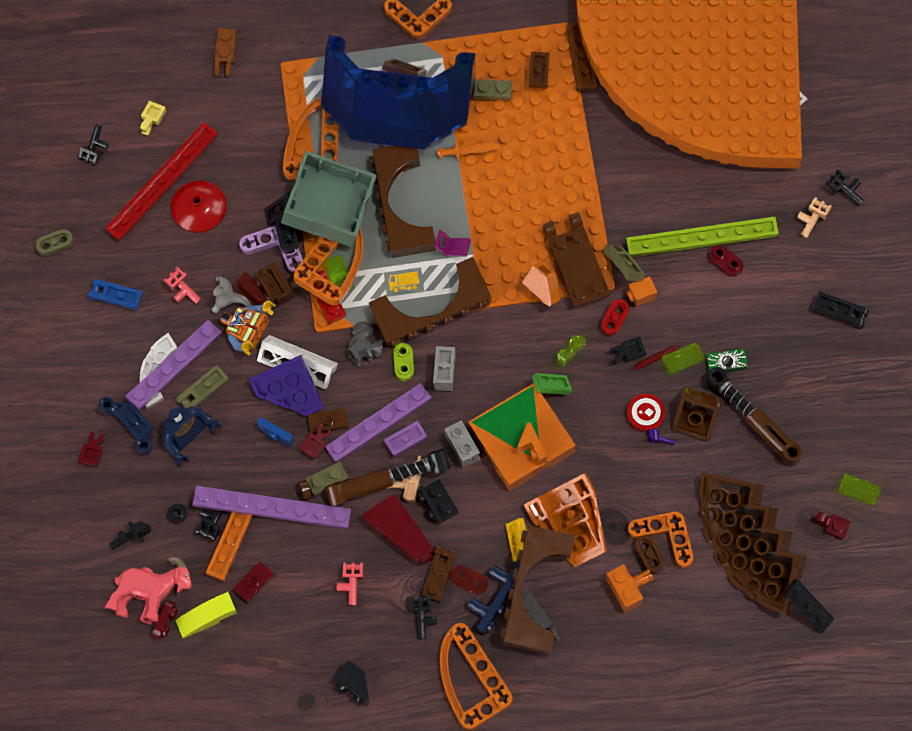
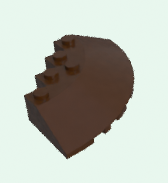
[699,472,807,614]

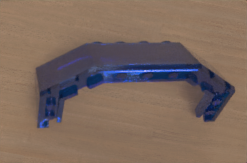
[321,35,476,149]

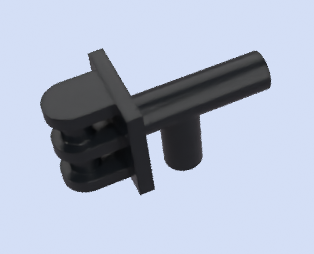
[78,124,109,166]
[825,170,864,206]
[196,508,224,542]
[110,521,151,550]
[411,596,437,639]

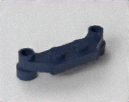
[99,396,154,456]

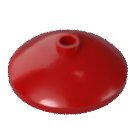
[171,180,227,233]

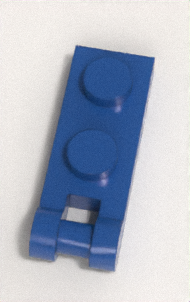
[87,279,143,311]

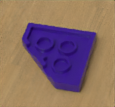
[249,355,325,416]

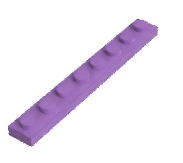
[193,486,351,529]

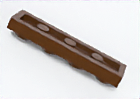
[566,23,597,91]

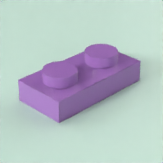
[384,421,428,458]

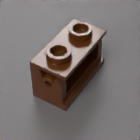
[254,261,294,308]

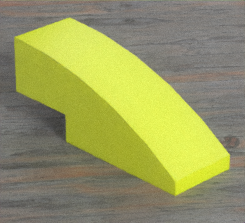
[175,592,237,639]

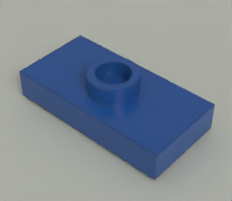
[257,417,294,447]

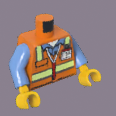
[220,300,276,356]

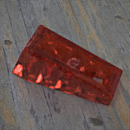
[236,271,266,305]

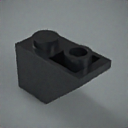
[334,660,370,706]

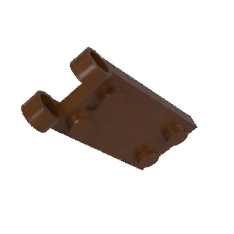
[543,212,610,308]

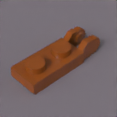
[214,28,237,76]

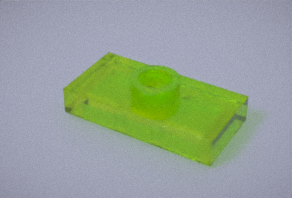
[324,254,354,295]
[662,342,705,375]
[837,473,882,506]

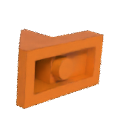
[517,423,547,465]

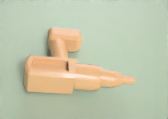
[387,456,421,503]

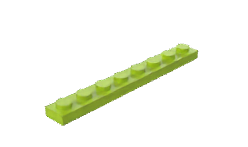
[626,217,779,257]

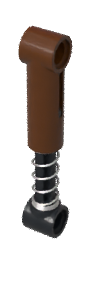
[707,367,802,467]
[324,449,451,506]

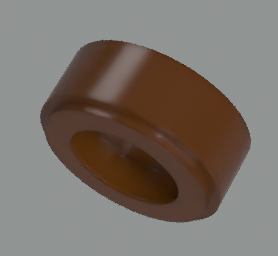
[298,480,311,500]

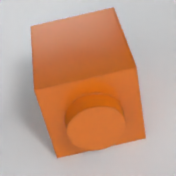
[627,276,658,307]

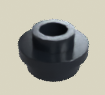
[168,504,188,523]

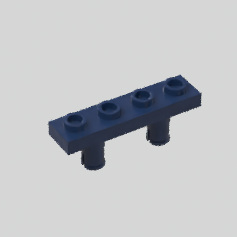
[468,561,520,635]

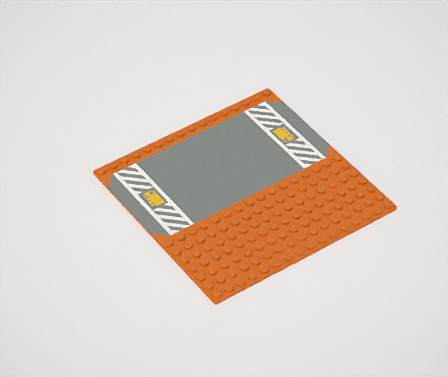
[281,22,615,333]

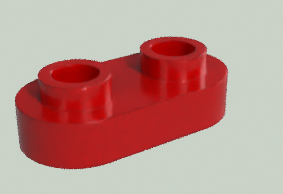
[601,299,629,336]

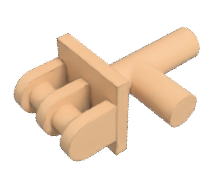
[797,197,832,238]

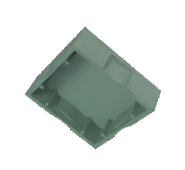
[281,150,376,247]

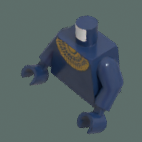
[162,405,223,467]

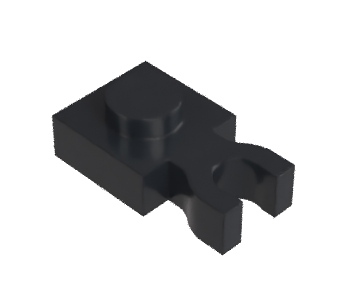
[610,336,646,364]

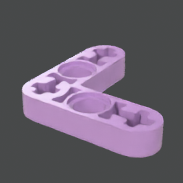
[239,226,303,275]

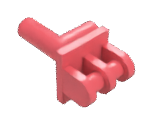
[163,267,201,304]
[337,562,364,605]

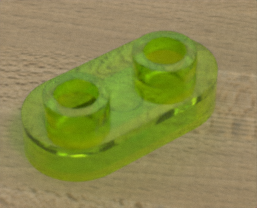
[556,334,587,367]

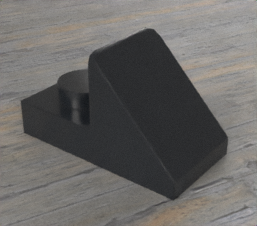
[264,193,291,226]

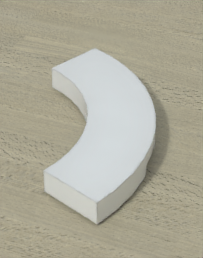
[140,333,177,409]

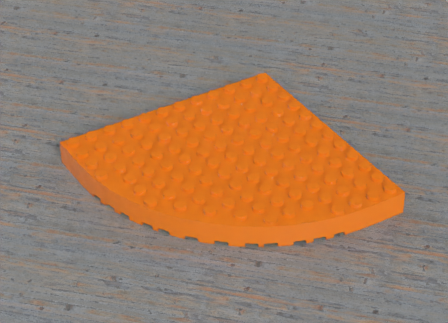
[576,0,802,168]

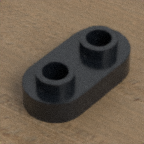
[275,216,299,253]

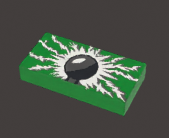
[706,349,748,372]

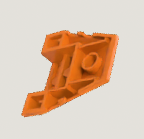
[524,473,606,567]

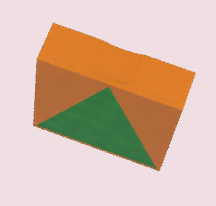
[468,383,576,492]

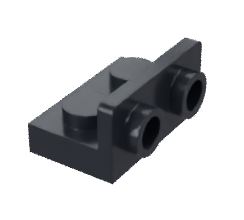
[417,479,459,525]

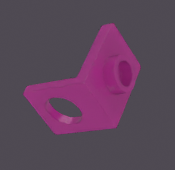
[435,230,471,257]

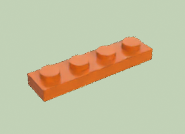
[206,512,253,581]

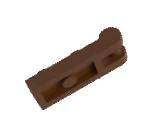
[422,545,457,603]

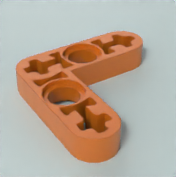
[384,0,452,40]
[628,512,693,568]

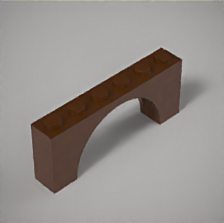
[370,142,436,258]
[368,257,492,347]
[500,525,575,655]

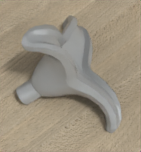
[211,276,251,314]

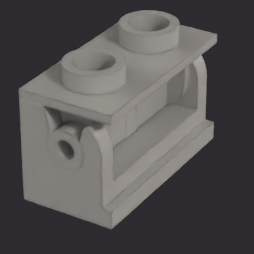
[433,346,456,391]
[444,420,480,469]

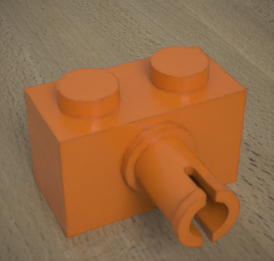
[606,564,654,613]

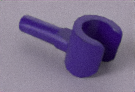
[648,429,675,445]

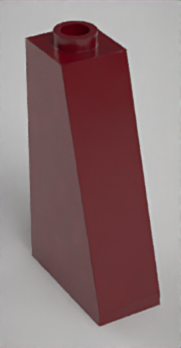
[362,493,435,565]

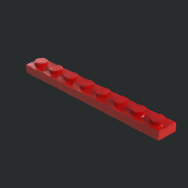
[105,122,218,241]

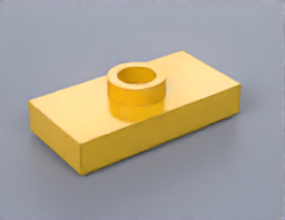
[506,518,526,562]

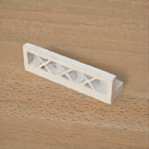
[257,335,338,389]

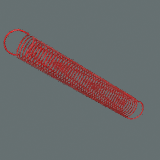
[631,344,682,370]

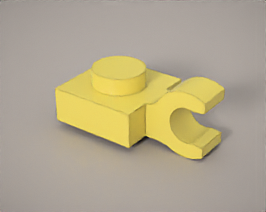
[140,101,166,136]

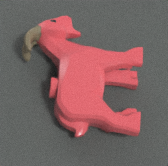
[105,557,192,625]

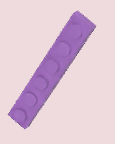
[126,320,222,411]
[325,383,432,463]

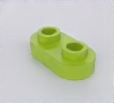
[393,343,414,381]

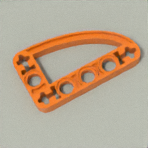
[283,95,340,180]
[294,228,363,306]
[440,623,512,730]

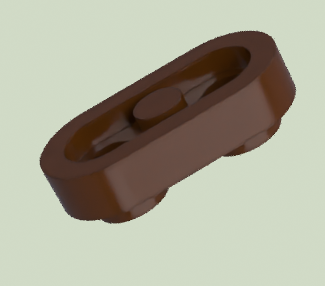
[635,535,664,573]

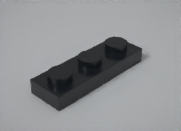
[782,579,834,634]

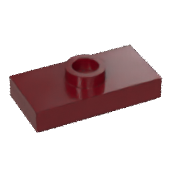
[233,561,275,604]

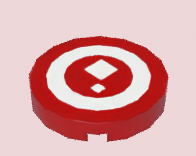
[627,394,666,432]

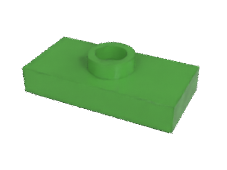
[532,373,572,395]

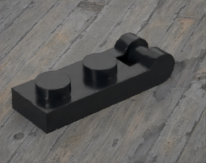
[812,291,869,329]

